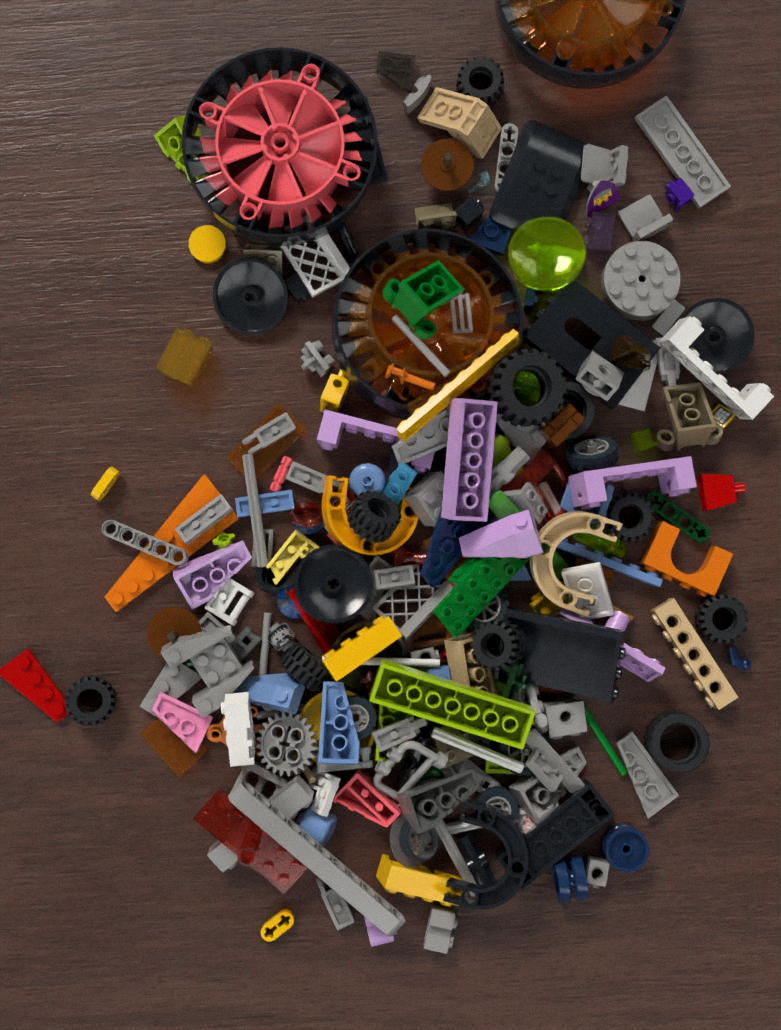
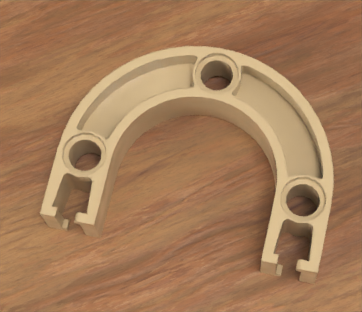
[530,511,622,617]

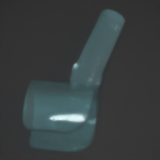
[468,171,491,194]

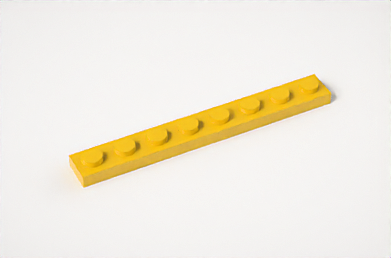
[397,329,519,443]

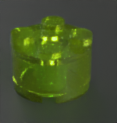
[513,370,541,402]

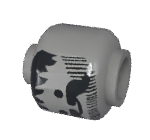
[267,622,296,652]

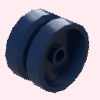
[601,823,649,872]
[552,855,588,904]

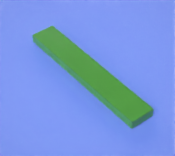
[489,490,570,580]

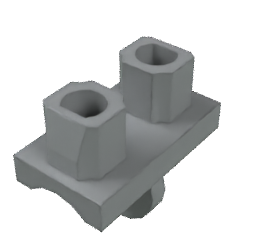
[301,340,335,378]

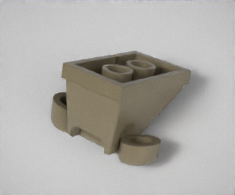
[656,382,723,451]

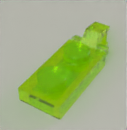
[573,525,628,558]

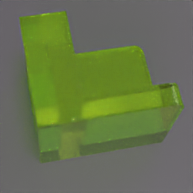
[629,429,658,453]

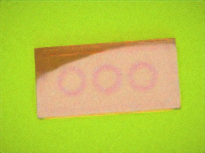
[226,403,307,481]

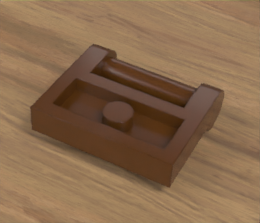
[410,614,452,651]

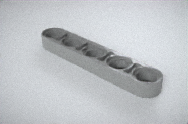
[102,520,189,566]

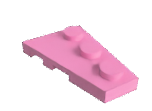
[151,692,213,753]

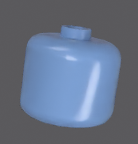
[349,463,386,497]
[296,805,337,847]

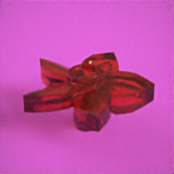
[359,670,376,692]

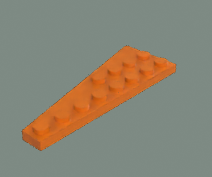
[105,475,239,612]

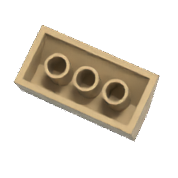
[444,633,498,695]

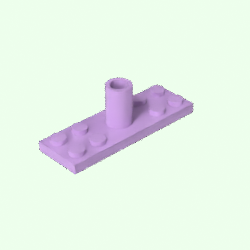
[553,608,665,682]

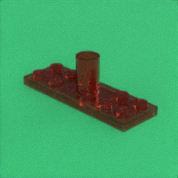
[193,787,308,894]

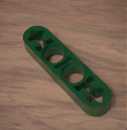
[645,492,710,543]

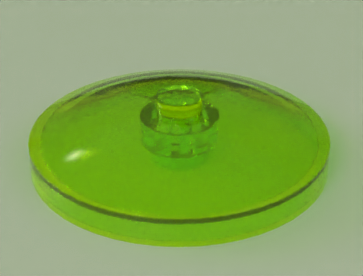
[508,217,586,291]

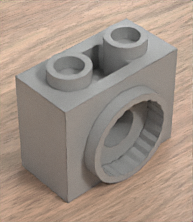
[575,351,624,401]
[542,697,587,740]

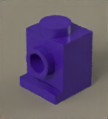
[665,178,695,212]

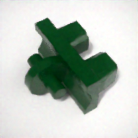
[495,662,530,698]

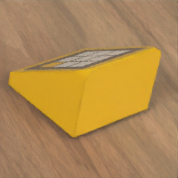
[712,404,736,429]

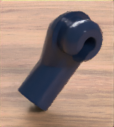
[727,646,751,671]

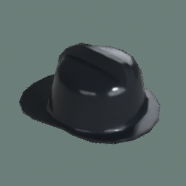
[255,563,298,594]

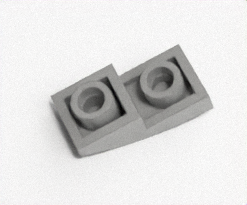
[403,74,432,115]

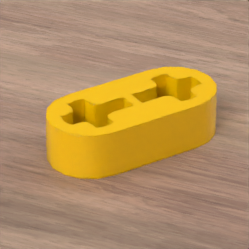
[91,466,120,501]
[261,909,295,942]

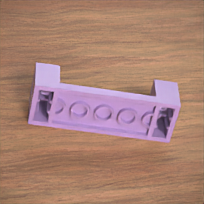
[317,410,435,475]
[568,456,697,510]

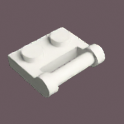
[205,578,255,626]

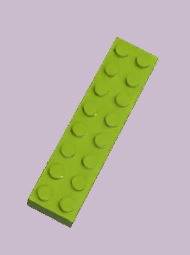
[369,659,536,750]

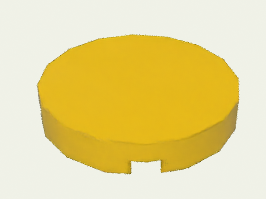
[189,225,227,263]

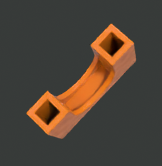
[640,521,733,598]

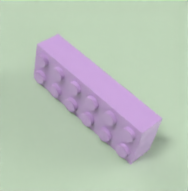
[441,398,498,522]

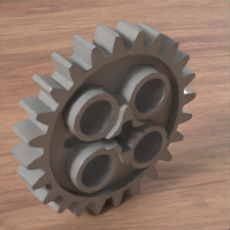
[256,712,319,776]

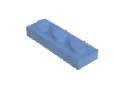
[235,490,295,518]

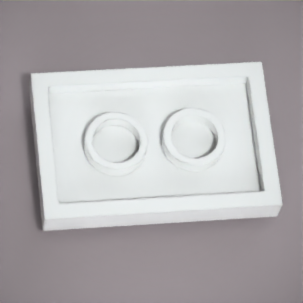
[561,562,614,619]

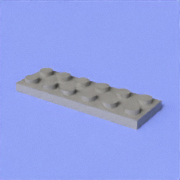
[635,96,731,209]

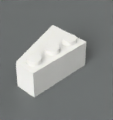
[221,692,256,767]

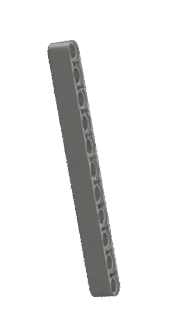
[228,780,405,937]

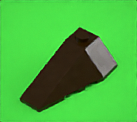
[608,335,651,371]

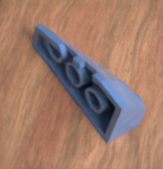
[318,682,360,765]

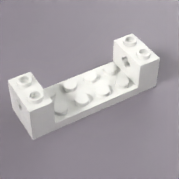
[659,316,774,420]

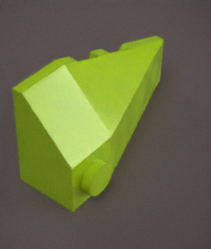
[154,115,212,183]

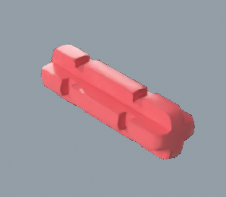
[270,456,293,492]

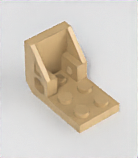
[417,87,502,159]

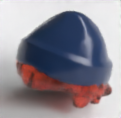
[289,501,324,535]

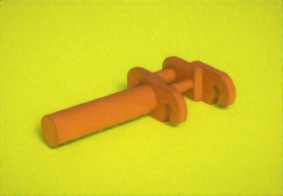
[385,363,435,391]

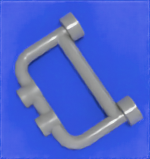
[373,741,448,808]

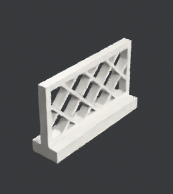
[280,213,350,298]

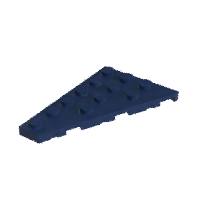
[420,507,495,588]

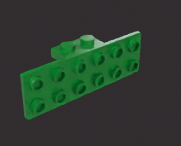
[433,557,530,638]

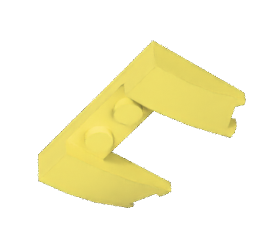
[266,529,336,589]

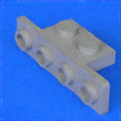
[525,728,585,793]

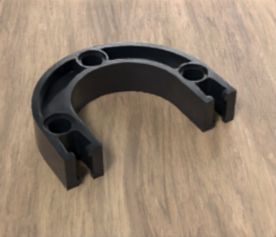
[443,799,530,910]

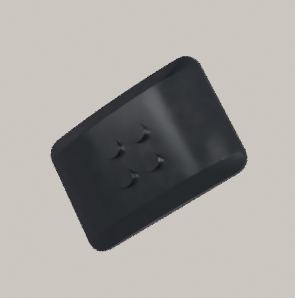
[489,120,587,246]

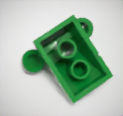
[383,260,465,340]

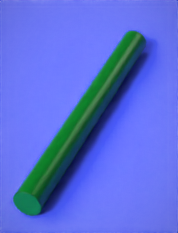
[584,706,628,776]

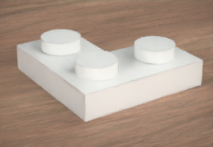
[307,767,340,817]

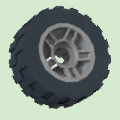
[347,695,377,740]
[475,786,519,830]

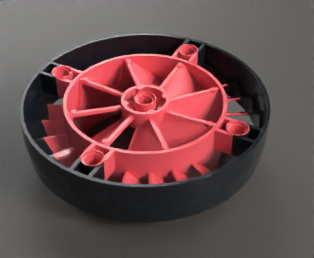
[182,47,378,246]

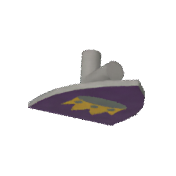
[586,179,619,218]

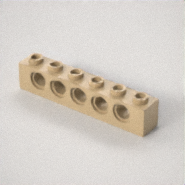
[650,598,738,710]

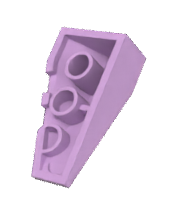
[458,510,544,558]
[172,540,252,609]

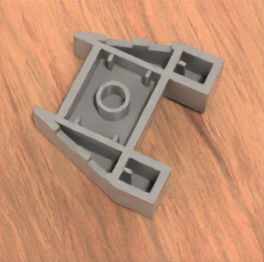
[161,625,254,718]

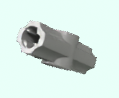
[490,446,530,495]

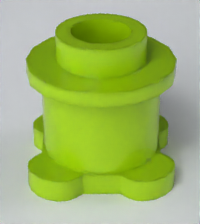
[212,532,235,550]

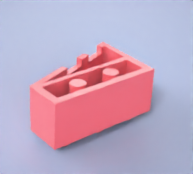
[333,768,402,828]

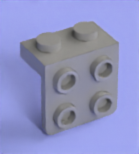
[581,144,628,187]

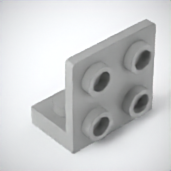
[618,194,673,242]

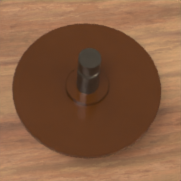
[421,139,474,191]
[147,607,202,660]

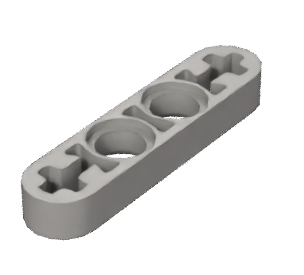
[494,123,518,194]

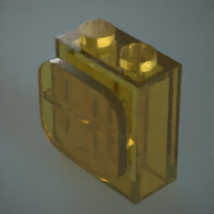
[156,327,214,388]

